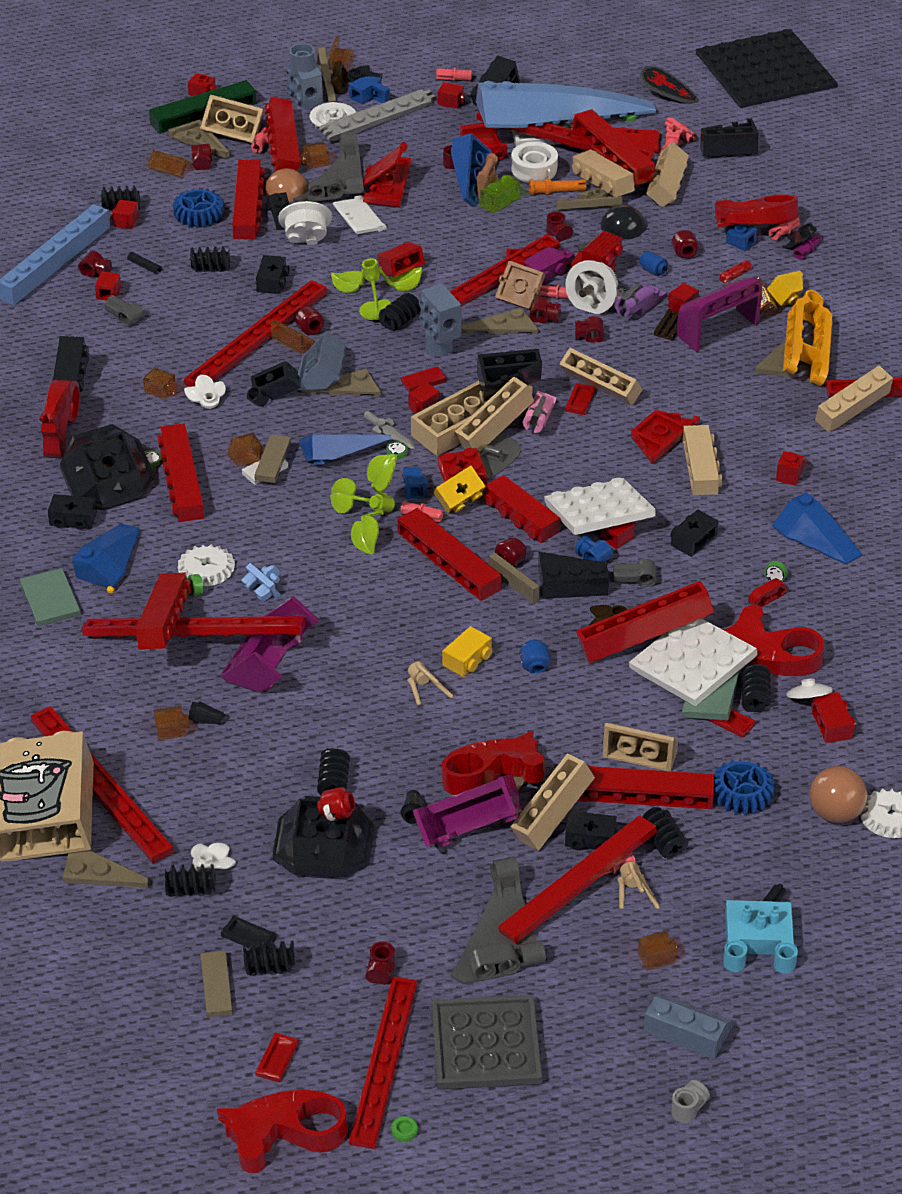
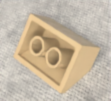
[200,95,264,143]
[603,723,678,771]

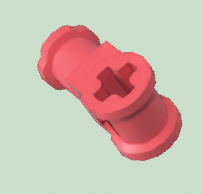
[661,124,683,151]

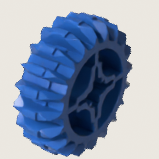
[173,188,224,229]
[713,758,775,816]

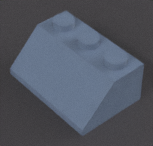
[297,331,345,390]
[643,994,734,1059]

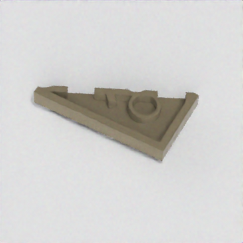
[316,47,336,103]
[168,120,229,159]
[556,188,622,210]
[461,308,538,334]
[755,340,795,378]
[300,369,381,397]
[63,850,149,888]

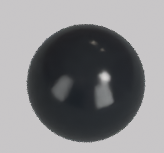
[601,205,646,240]

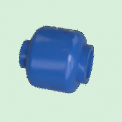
[520,639,551,673]

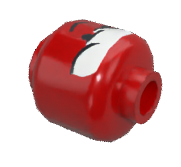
[317,787,355,821]

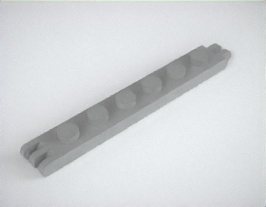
[319,89,437,142]

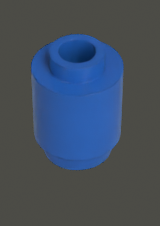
[639,251,668,277]

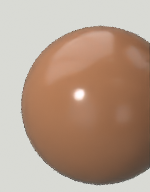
[264,169,308,202]
[809,766,867,823]

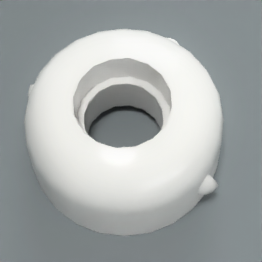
[511,142,558,184]

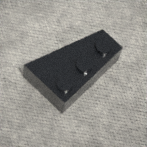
[700,118,759,158]
[53,336,89,392]
[477,348,542,402]
[538,551,609,599]

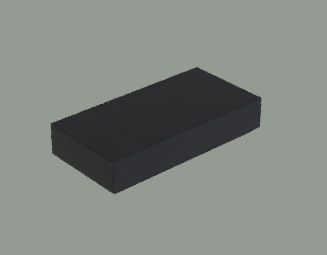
[221,915,276,950]

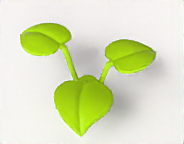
[331,258,422,320]
[330,454,397,554]

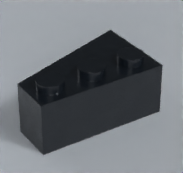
[470,55,520,105]

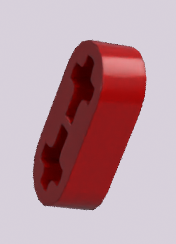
[748,578,787,608]

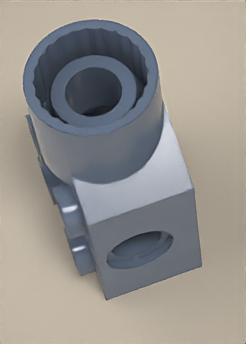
[286,43,323,109]
[419,283,461,356]

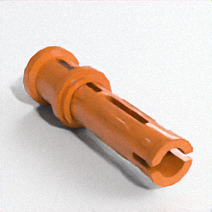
[529,178,586,196]

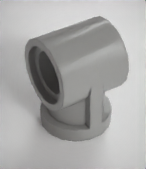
[671,1080,710,1123]

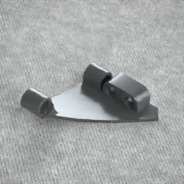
[293,133,364,202]
[451,857,546,984]

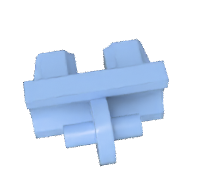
[241,563,281,602]

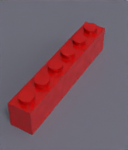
[264,96,300,172]
[572,109,655,185]
[232,159,265,240]
[157,423,204,522]
[397,508,502,601]
[135,572,191,650]
[576,580,714,663]
[577,766,714,810]

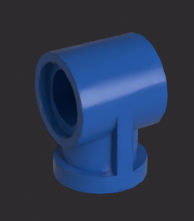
[575,536,613,562]

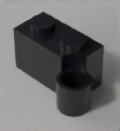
[247,361,301,407]

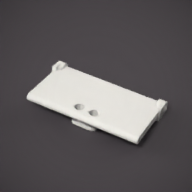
[333,196,387,234]

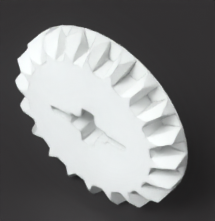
[310,102,356,128]
[178,544,235,586]
[860,788,902,838]

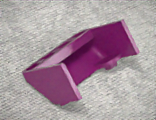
[677,277,762,352]
[220,596,319,692]
[412,774,522,848]

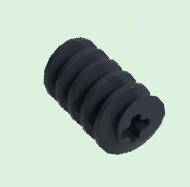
[101,185,140,210]
[190,246,231,272]
[379,293,421,331]
[741,664,771,713]
[317,748,350,796]
[642,807,688,858]
[165,864,216,896]
[243,940,295,975]

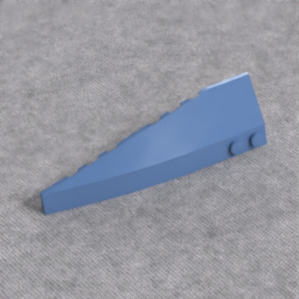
[476,81,656,128]

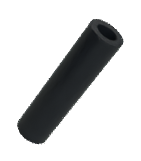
[127,252,162,274]

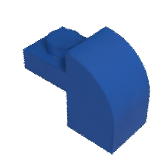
[349,77,390,105]

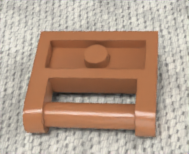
[477,153,498,202]

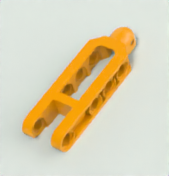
[783,290,833,386]

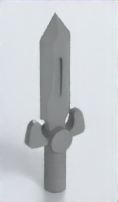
[364,411,415,449]

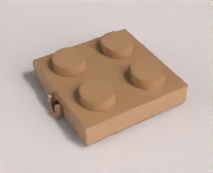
[495,261,546,310]

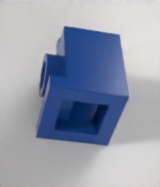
[726,225,757,251]
[403,467,427,499]

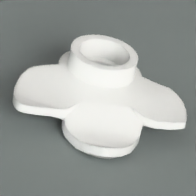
[184,375,226,409]
[191,843,236,871]

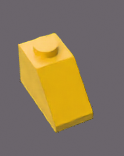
[767,271,803,306]

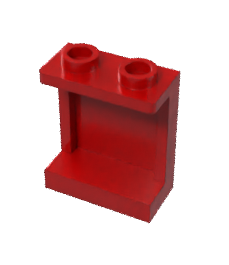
[460,122,508,160]

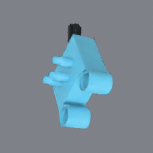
[723,883,798,974]

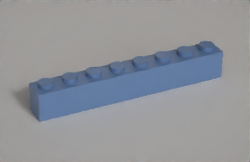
[0,204,110,305]

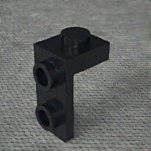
[265,192,290,230]

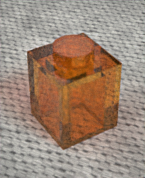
[300,142,329,169]
[143,367,177,400]
[228,432,263,466]
[154,706,190,741]
[637,931,678,971]

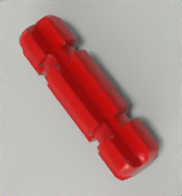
[719,260,752,283]

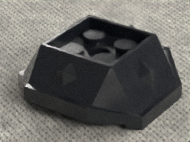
[60,424,154,510]
[272,796,374,878]

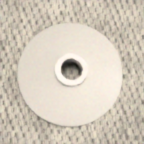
[786,679,832,698]

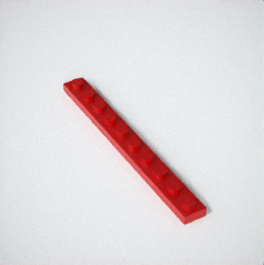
[476,111,655,161]
[184,280,327,387]
[82,616,306,638]
[30,706,173,864]

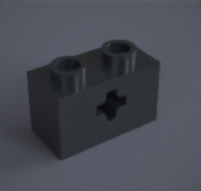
[256,255,290,294]
[48,494,97,530]
[670,509,719,557]
[565,811,617,850]

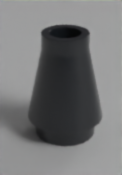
[188,701,224,725]
[400,790,423,824]

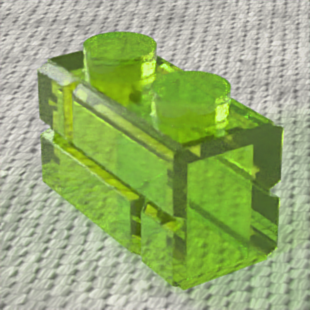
[480,175,520,214]

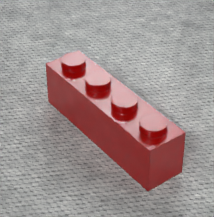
[484,475,561,543]

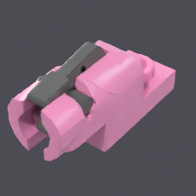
[523,391,557,433]

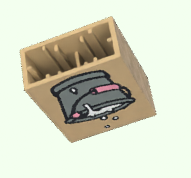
[0,731,94,861]

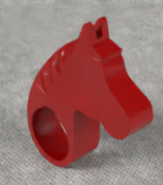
[715,194,799,227]
[40,379,80,458]
[723,605,824,676]
[441,731,545,795]
[217,1089,348,1173]

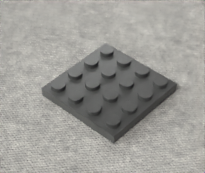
[431,995,542,1089]

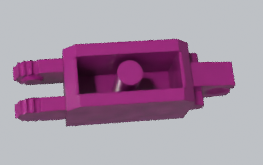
[525,248,574,283]

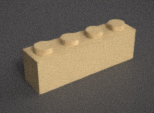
[646,142,689,207]
[572,150,634,197]
[559,348,643,405]
[815,365,893,432]
[455,377,534,453]
[683,425,722,495]
[510,754,595,851]

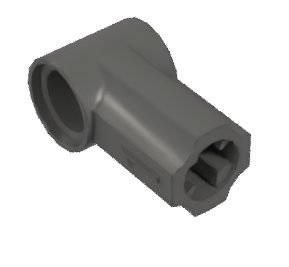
[105,295,144,327]
[613,559,657,586]

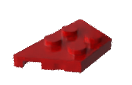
[631,410,700,463]

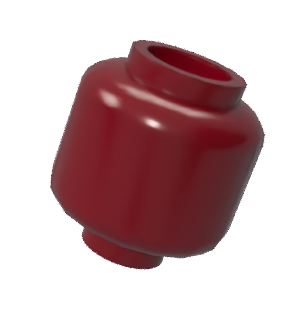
[672,230,699,258]
[295,307,324,335]
[494,538,526,567]

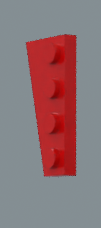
[363,157,412,207]

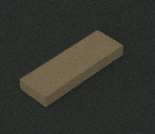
[254,434,291,483]
[489,553,539,604]
[201,951,233,1018]

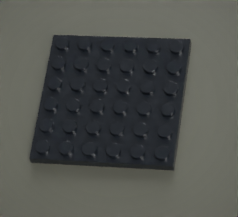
[696,29,838,109]

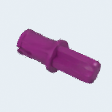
[793,233,821,260]

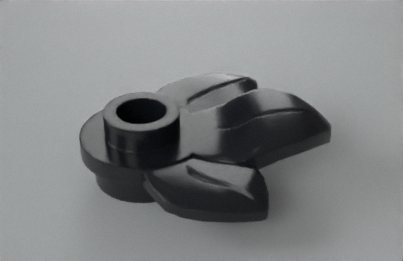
[347,65,382,82]
[782,223,817,249]

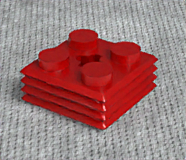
[437,448,488,491]

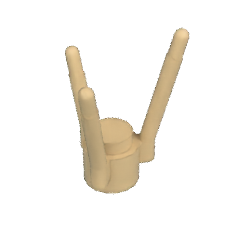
[407,661,453,705]
[617,862,660,909]

